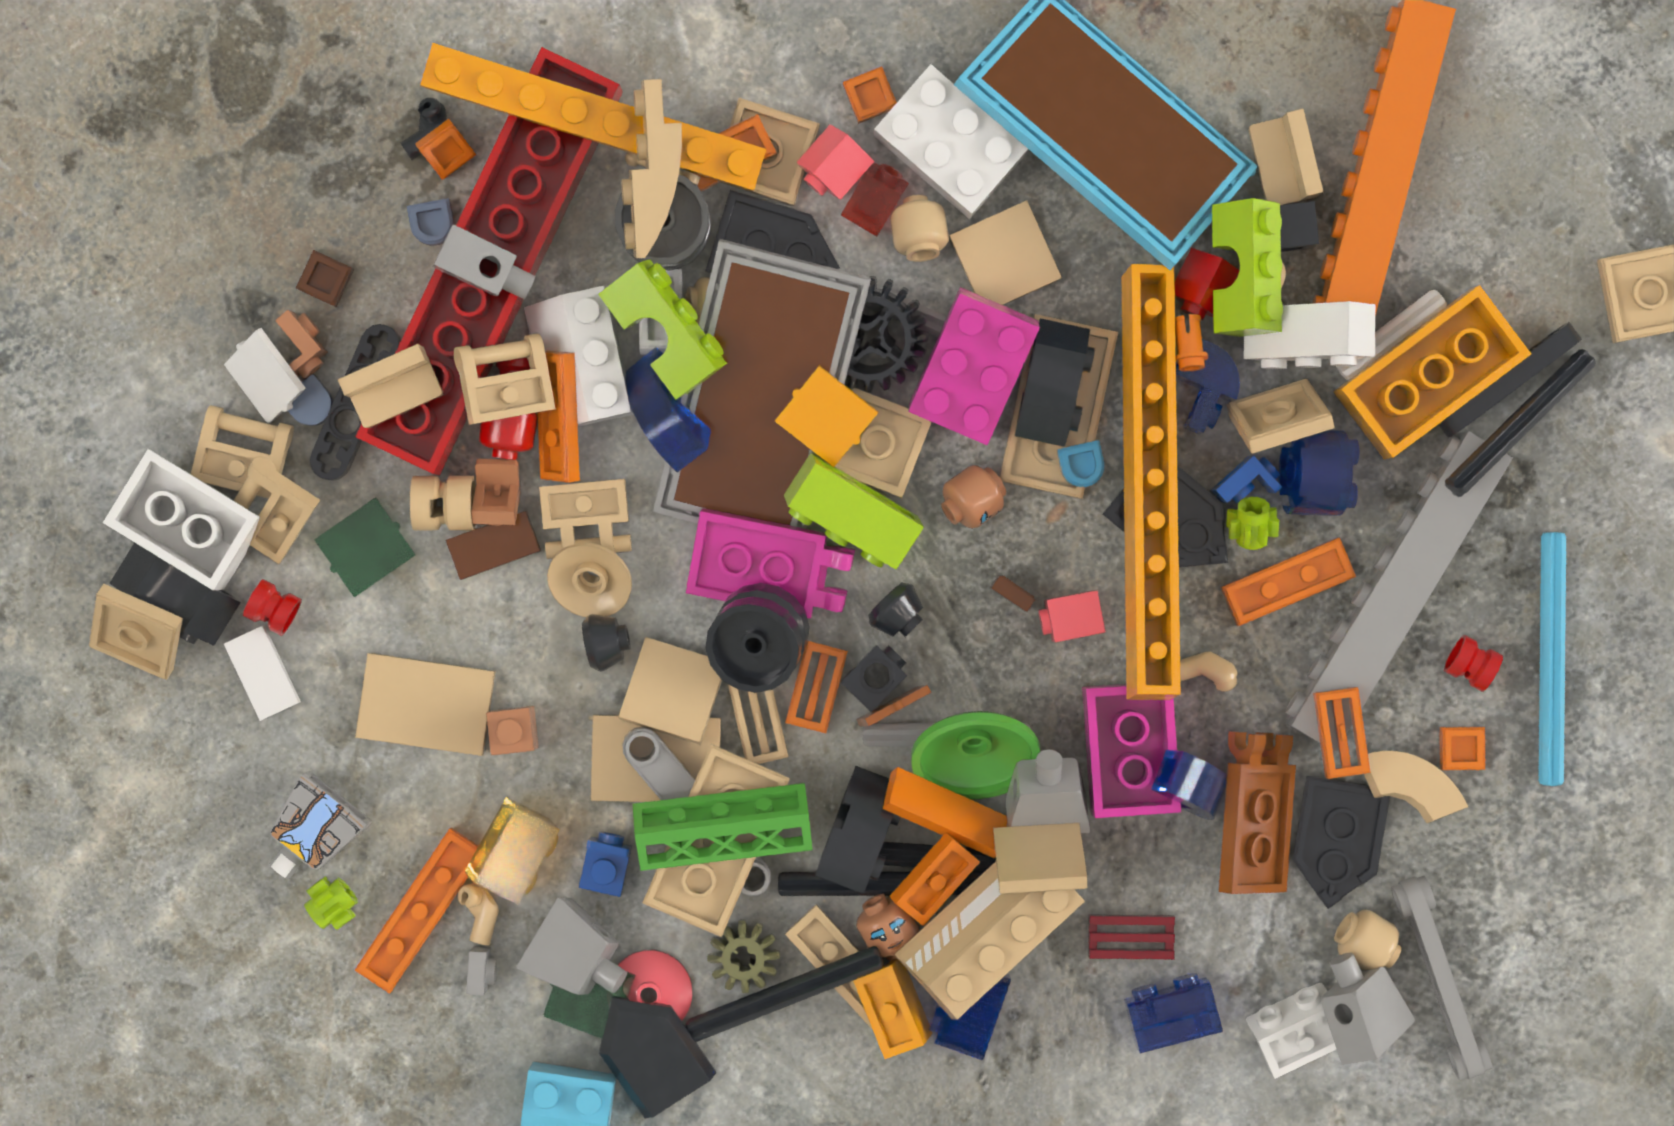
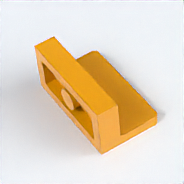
[853,959,932,1059]

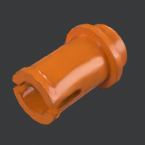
[1175,314,1208,371]

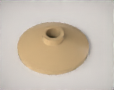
[547,543,632,618]

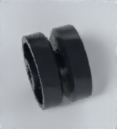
[705,583,810,693]

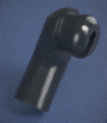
[400,97,447,160]

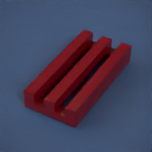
[1088,914,1175,960]

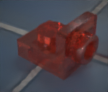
[841,162,909,237]

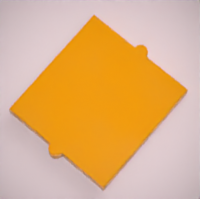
[775,365,878,467]

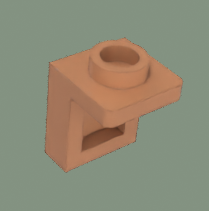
[275,310,328,379]
[471,459,521,526]

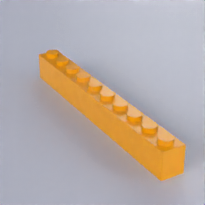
[1121,264,1181,700]

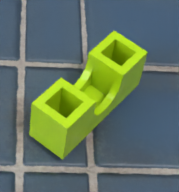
[1212,198,1283,337]
[598,259,727,400]

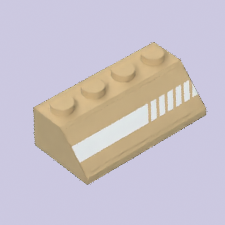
[894,861,1085,1019]

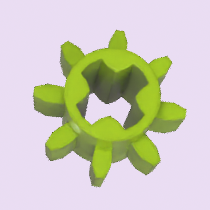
[1226,497,1280,550]
[304,876,358,930]

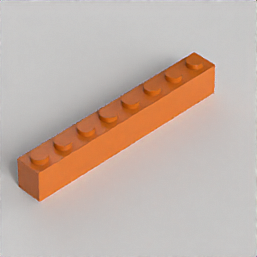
[1312,0,1456,316]

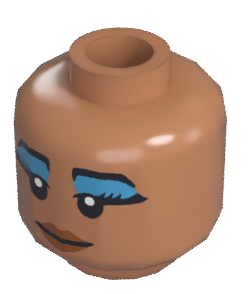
[941,465,1006,529]
[856,894,919,960]

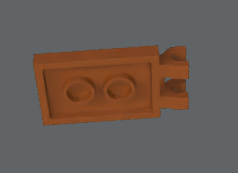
[1218,731,1296,894]

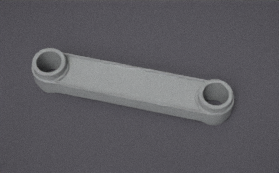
[622,727,771,897]
[1391,876,1492,1080]

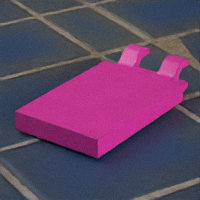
[686,508,855,619]

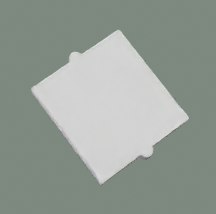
[224,328,306,424]

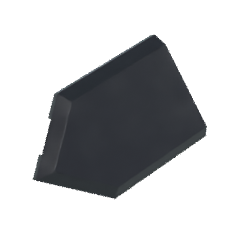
[705,190,840,273]
[1102,466,1228,567]
[1292,776,1390,909]
[599,996,716,1119]

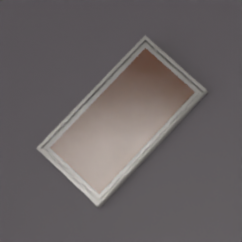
[653,239,871,529]

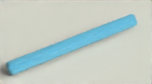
[1538,532,1566,786]

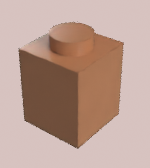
[486,706,539,756]

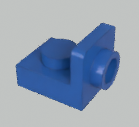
[1210,456,1282,503]
[579,832,632,897]

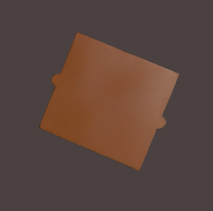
[856,685,931,727]

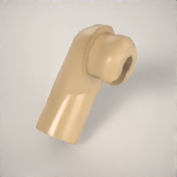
[1180,652,1238,692]
[458,882,499,945]

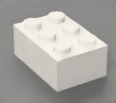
[874,64,1028,220]

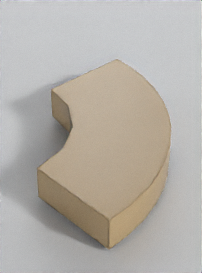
[1364,751,1468,823]

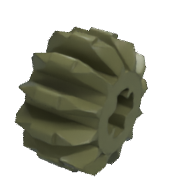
[707,919,780,993]

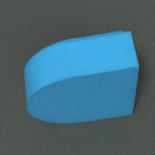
[1057,440,1105,487]

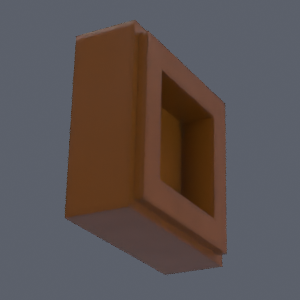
[296,250,354,307]
[989,575,1035,612]

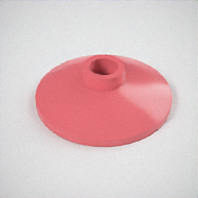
[607,950,693,1021]

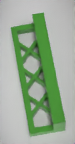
[633,783,813,871]

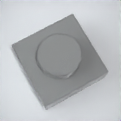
[466,946,497,995]

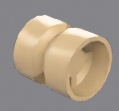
[410,476,476,531]

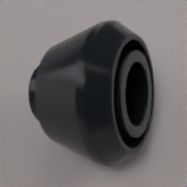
[868,582,923,637]
[582,614,631,672]

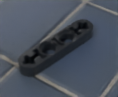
[1438,322,1582,438]
[310,324,401,481]

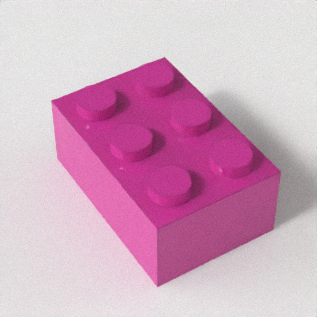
[908,287,1040,445]
[1082,684,1181,818]

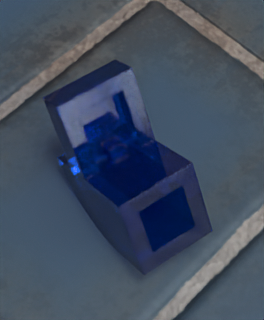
[1176,339,1240,435]

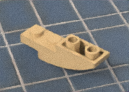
[621,79,682,258]

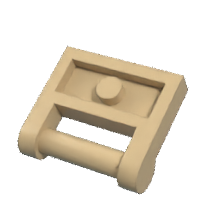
[454,333,556,425]
[191,405,294,499]
[233,456,320,564]

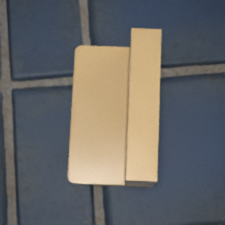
[1248,108,1323,205]
[337,344,443,428]

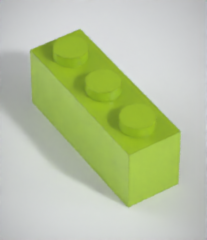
[784,453,924,570]

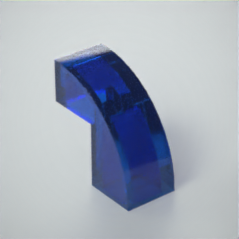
[625,347,711,472]
[1151,750,1227,820]

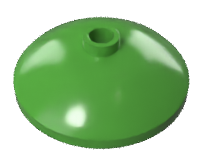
[911,711,1040,800]

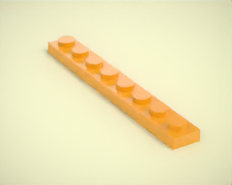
[420,43,766,191]

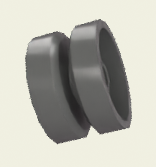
[615,174,711,270]

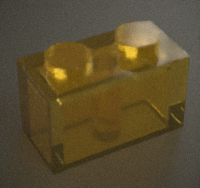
[465,797,560,904]

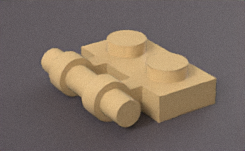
[539,479,632,559]

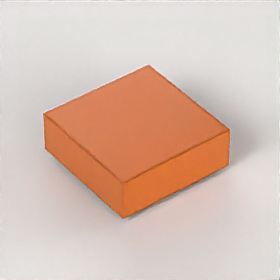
[843,66,897,124]
[415,119,476,180]
[1440,727,1485,770]

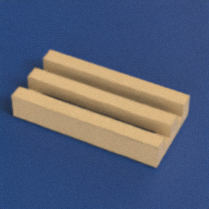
[728,684,789,764]

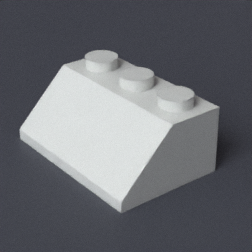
[524,286,634,427]
[103,449,260,590]

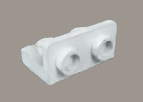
[1246,983,1336,1079]

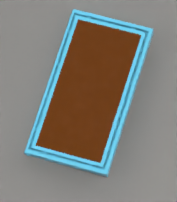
[954,0,1258,270]

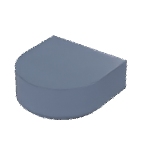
[407,198,454,246]
[288,374,333,426]

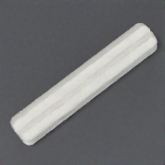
[1336,290,1447,380]

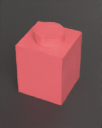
[796,124,874,200]
[1038,590,1106,642]

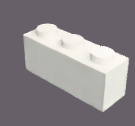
[1244,301,1376,369]

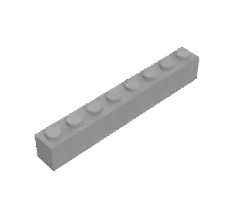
[1285,431,1513,752]

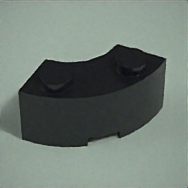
[1015,318,1095,447]
[110,542,241,646]
[815,766,901,894]

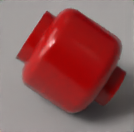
[479,413,538,460]

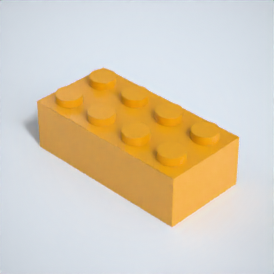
[1333,285,1531,460]

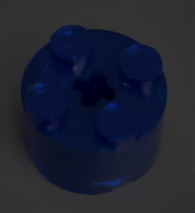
[1278,430,1360,516]

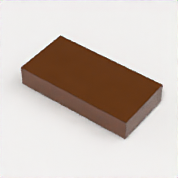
[446,511,541,580]

